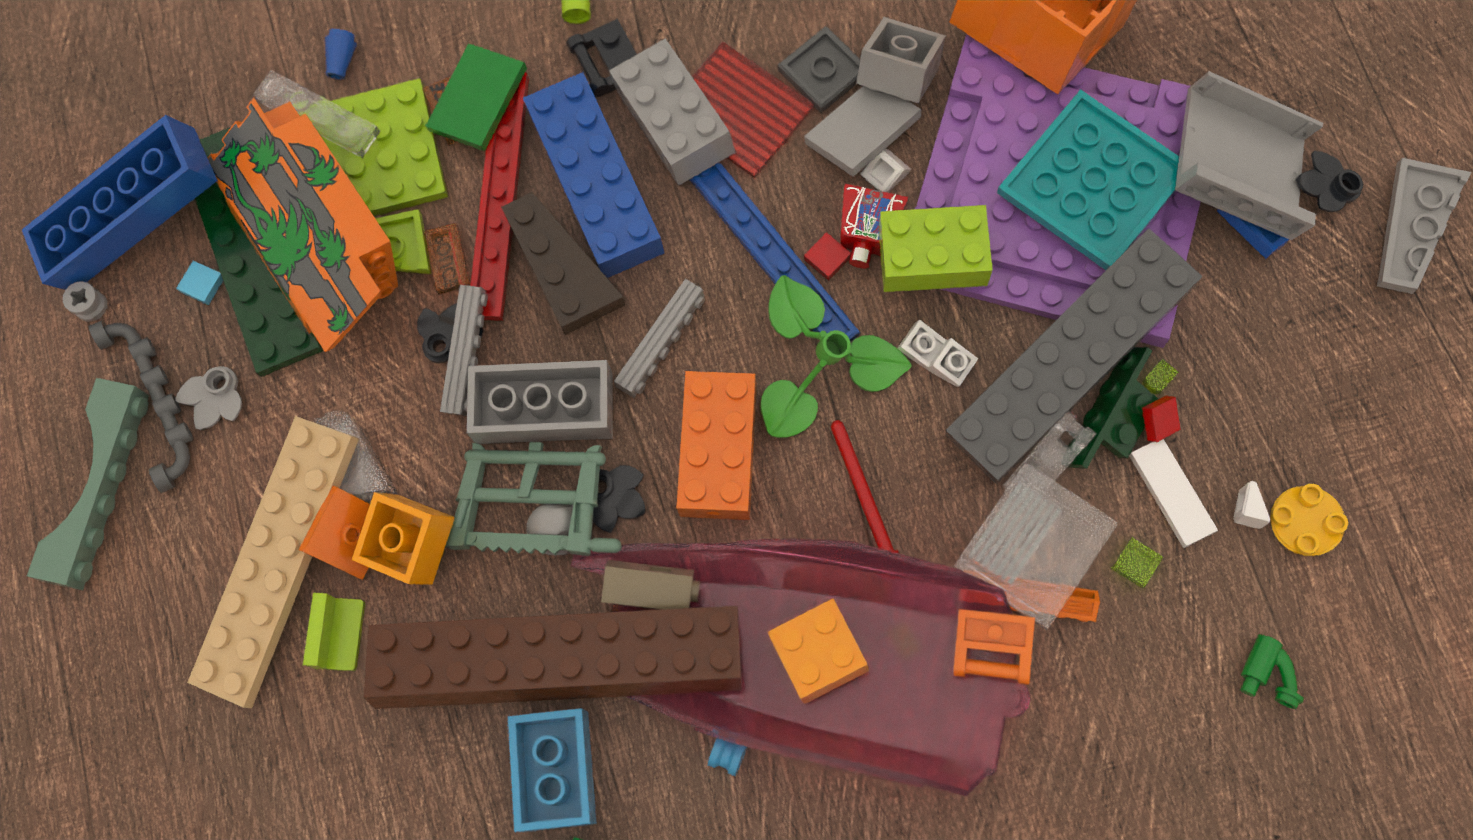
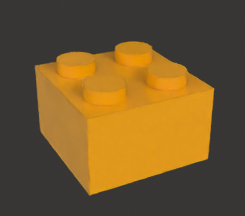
[352,492,455,585]
[767,598,869,704]

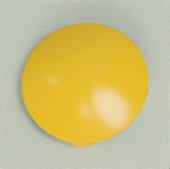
[1270,484,1348,556]

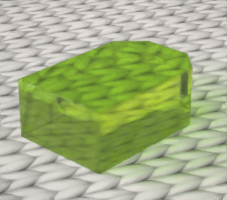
[1143,359,1179,394]

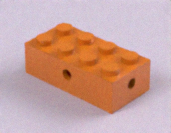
[676,371,757,520]

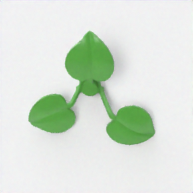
[760,275,912,438]

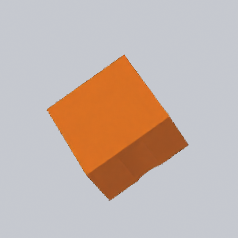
[949,0,1137,95]

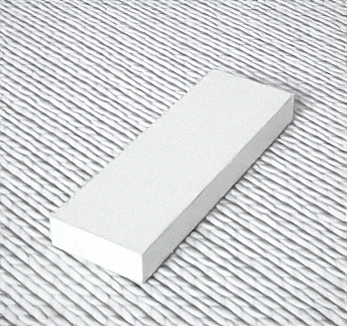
[1129,439,1218,549]

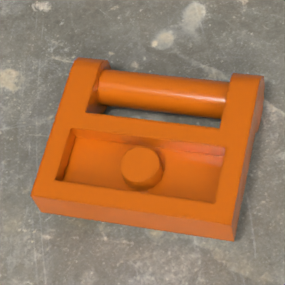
[953,609,1035,685]

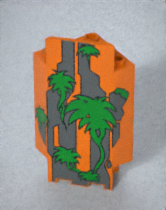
[208,97,399,352]

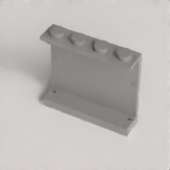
[1175,71,1323,240]

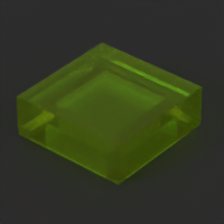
[1111,537,1163,589]

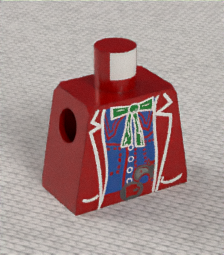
[840,183,908,269]

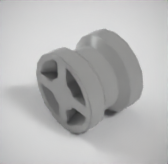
[63,281,107,322]

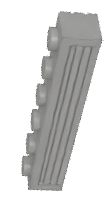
[614,279,705,398]
[440,285,488,416]

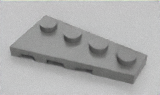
[1377,158,1471,294]

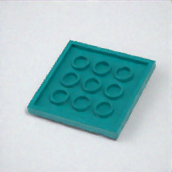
[997,89,1179,270]

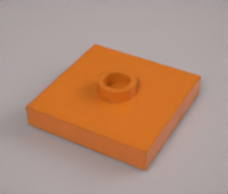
[299,486,370,580]

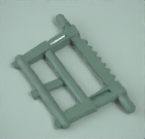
[445,442,622,556]

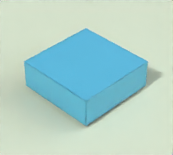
[176,261,223,306]

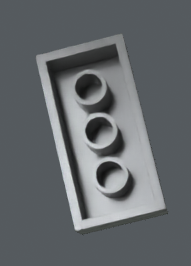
[609,38,736,186]
[467,360,613,444]

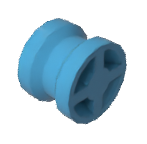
[708,731,749,776]

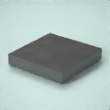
[778,26,860,113]

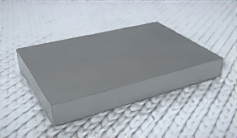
[804,86,921,177]

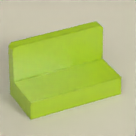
[303,593,365,671]

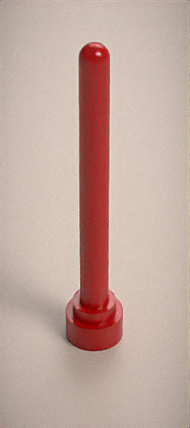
[831,420,910,580]

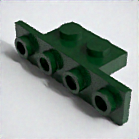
[1062,347,1158,469]

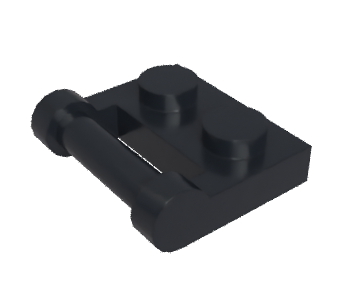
[566,18,637,97]

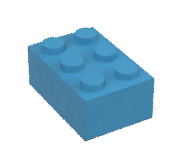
[508,708,596,832]

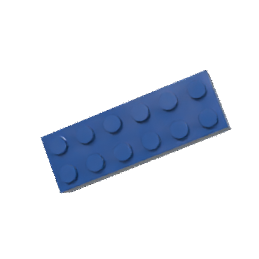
[523,72,665,278]
[22,115,218,290]

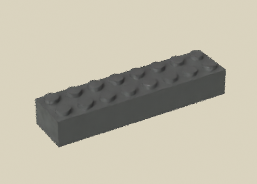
[946,228,1203,485]

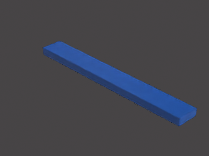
[689,162,860,342]

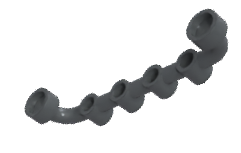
[88,320,194,493]

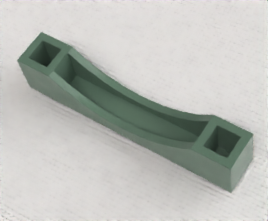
[27,378,149,591]

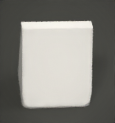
[860,149,911,193]
[1233,481,1270,529]

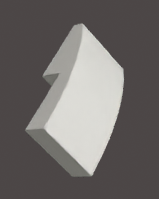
[897,320,978,387]

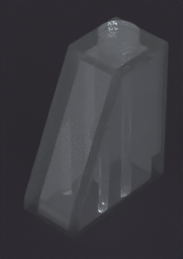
[314,411,397,502]

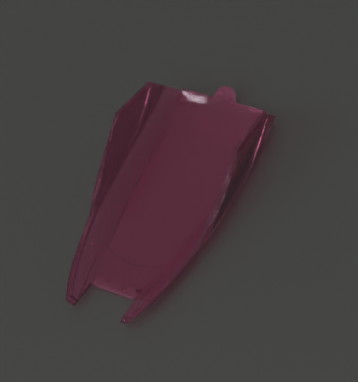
[570,539,1030,796]

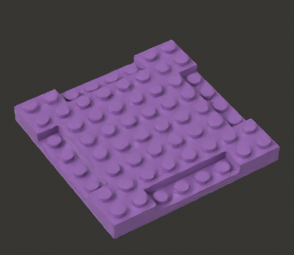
[915,34,1201,348]

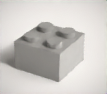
[856,17,946,103]

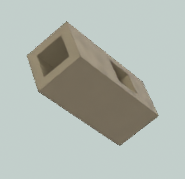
[601,560,700,610]

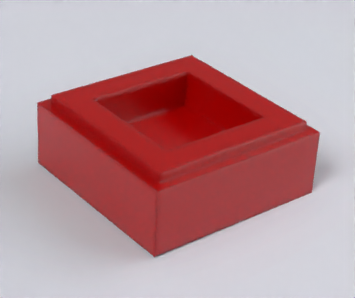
[804,232,851,281]
[1142,395,1181,442]

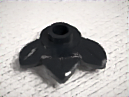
[1296,151,1363,212]
[417,303,484,363]
[593,465,646,533]

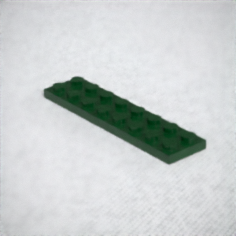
[195,127,324,377]

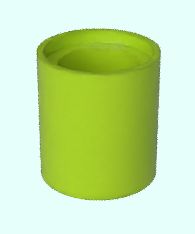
[561,0,591,24]

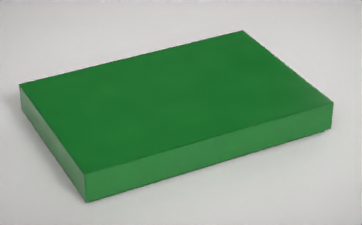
[425,43,527,151]

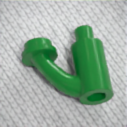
[1240,634,1304,709]

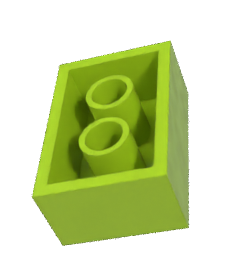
[879,205,993,292]

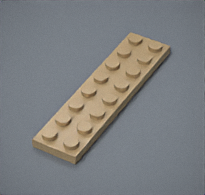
[187,416,359,708]

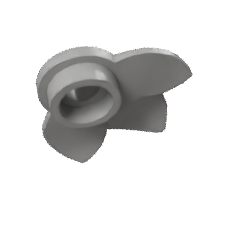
[175,366,242,430]

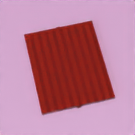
[692,42,815,178]

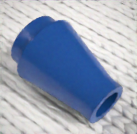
[325,29,357,80]

